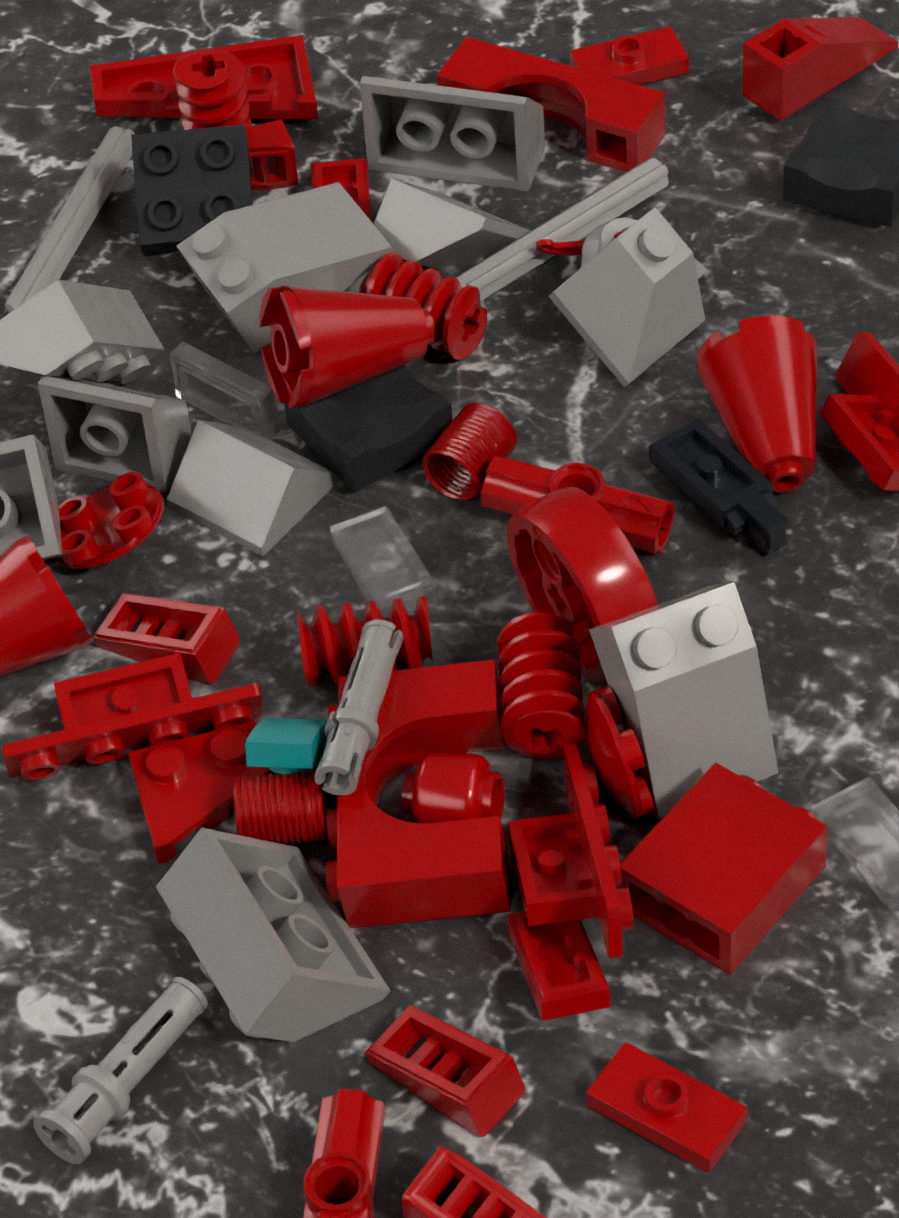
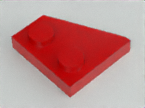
[128,721,271,864]

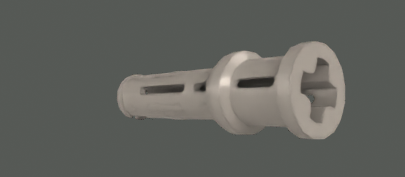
[33,977,208,1164]

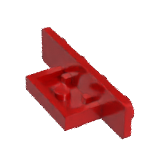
[819,332,899,492]
[1,652,263,780]
[507,742,634,959]

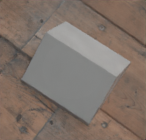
[167,420,338,556]

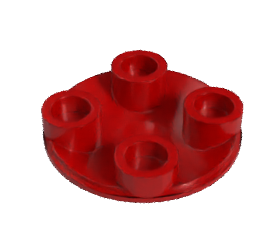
[55,472,164,569]
[586,685,655,819]

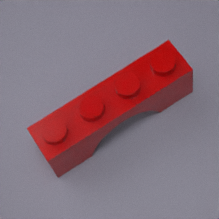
[436,37,665,172]

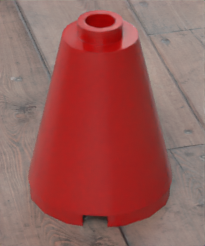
[259,286,434,408]
[696,315,817,493]
[0,534,94,677]

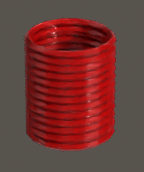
[422,403,517,501]
[234,770,327,845]

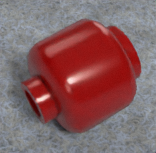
[401,752,505,823]

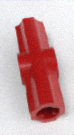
[481,456,675,554]
[303,1089,385,1218]

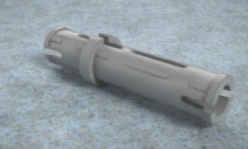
[314,619,404,796]

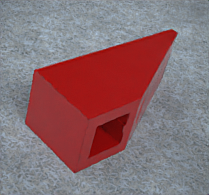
[742,17,898,121]

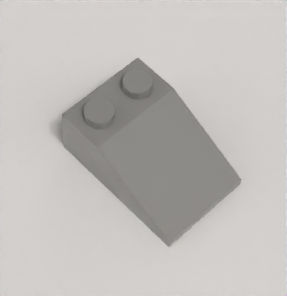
[177,182,395,354]
[589,582,779,819]

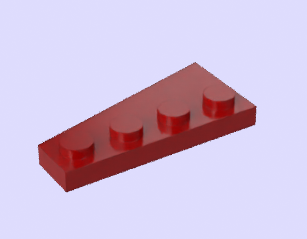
[90,35,318,119]

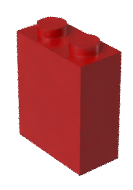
[618,762,828,975]

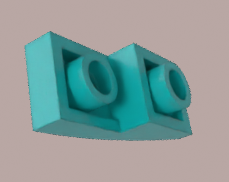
[245,718,328,774]

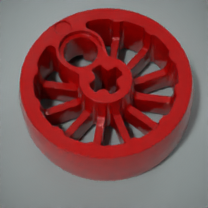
[507,487,658,684]

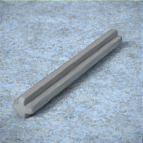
[5,126,135,315]
[454,158,669,302]

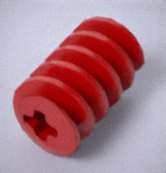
[173,48,252,159]
[360,252,488,360]
[298,595,433,688]
[497,612,586,759]

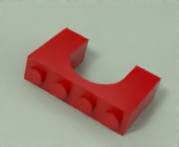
[326,660,511,928]

